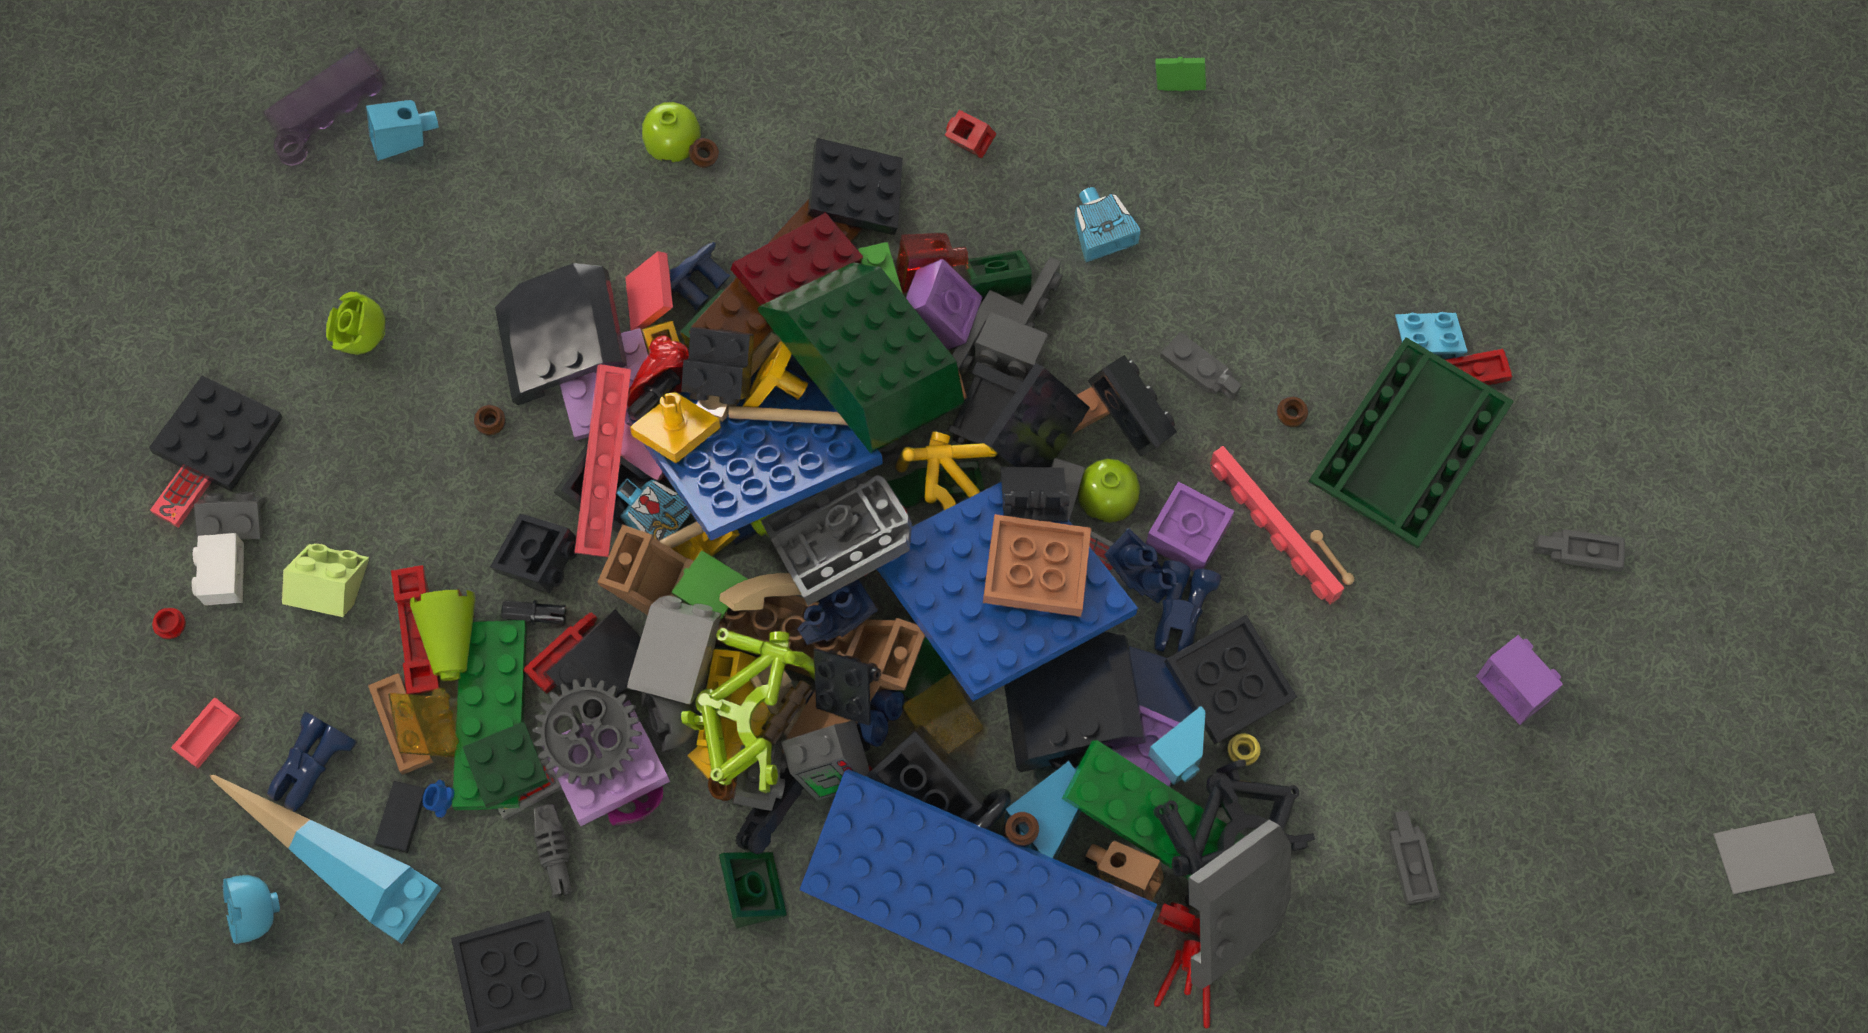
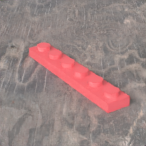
[575,364,631,557]
[1210,446,1344,605]

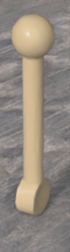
[1310,530,1354,585]

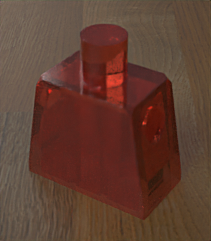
[895,233,969,294]

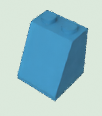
[1004,761,1082,860]

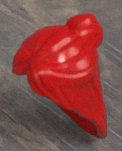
[627,335,689,409]

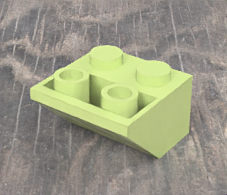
[282,544,369,617]

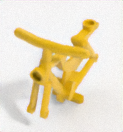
[896,432,997,510]

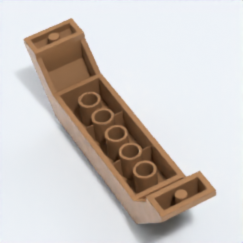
[598,524,925,690]

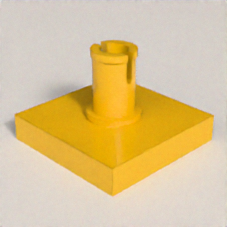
[742,341,808,407]
[630,392,721,463]

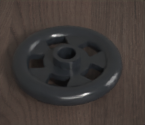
[967,788,1011,830]

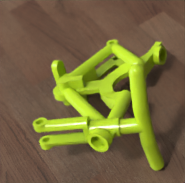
[681,628,815,793]

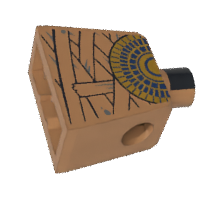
[1085,841,1164,901]

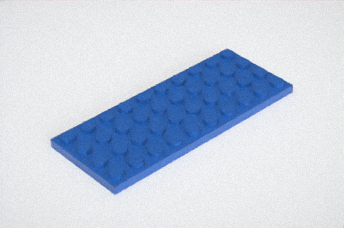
[800,769,1157,1027]

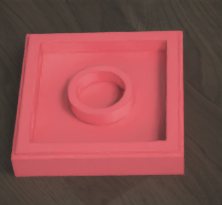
[625,251,673,330]

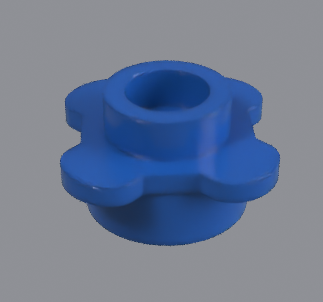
[423,780,454,818]

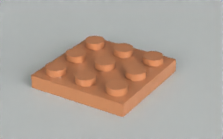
[983,514,1091,617]

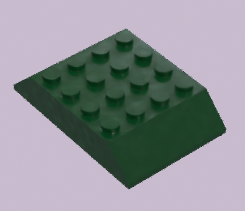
[757,263,965,453]
[1308,337,1514,549]

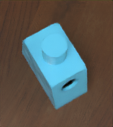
[366,100,439,161]

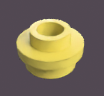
[1227,733,1260,766]

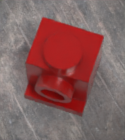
[944,110,996,159]

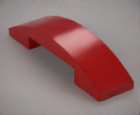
[391,565,440,695]

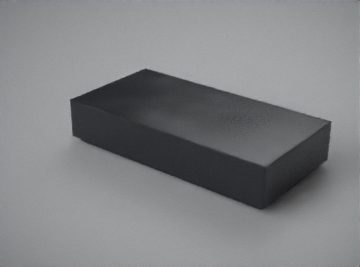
[374,781,426,853]

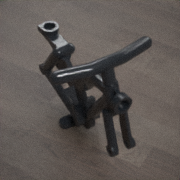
[1153,760,1315,906]

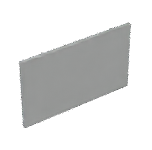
[1713,813,1835,894]

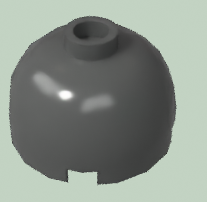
[641,692,700,753]

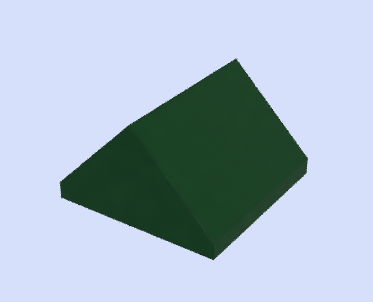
[962,250,1032,301]
[719,852,787,928]

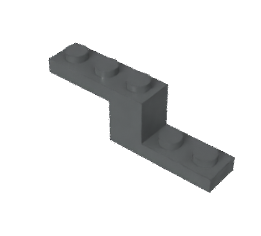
[952,257,1063,375]

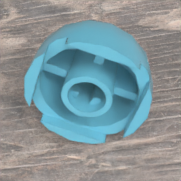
[223,875,280,944]

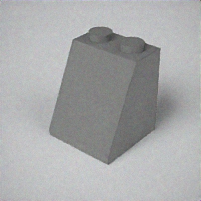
[627,596,721,704]

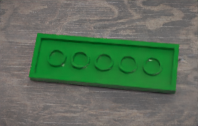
[452,620,527,811]
[1061,740,1246,880]

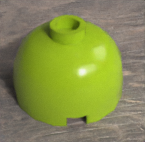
[642,102,701,162]
[326,292,386,355]
[1077,459,1140,523]

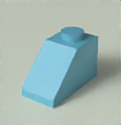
[1148,706,1205,785]

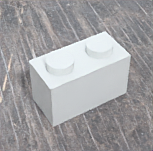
[192,533,244,605]

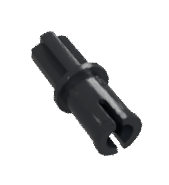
[627,368,681,422]
[501,600,567,625]

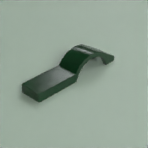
[887,461,984,509]

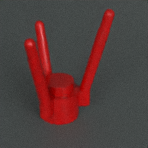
[1154,940,1210,1028]

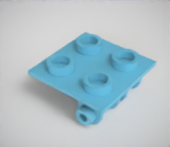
[1395,312,1467,360]

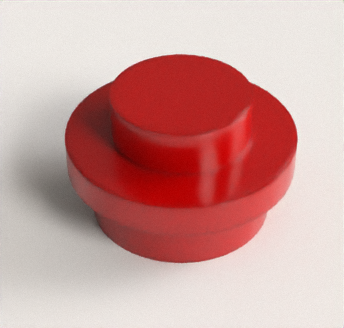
[152,608,186,639]

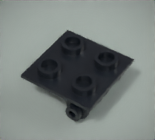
[1000,467,1070,522]
[814,649,881,726]

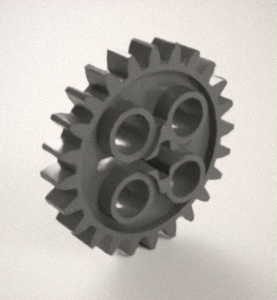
[532,678,642,786]

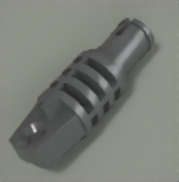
[534,804,573,898]

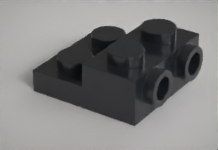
[681,327,754,404]
[490,513,577,594]

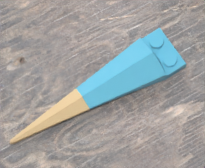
[210,775,442,944]

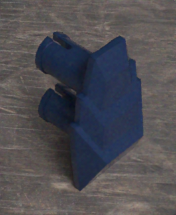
[669,242,730,311]
[1104,528,1177,603]
[798,579,878,645]

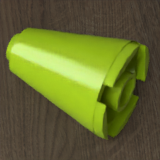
[410,590,476,681]

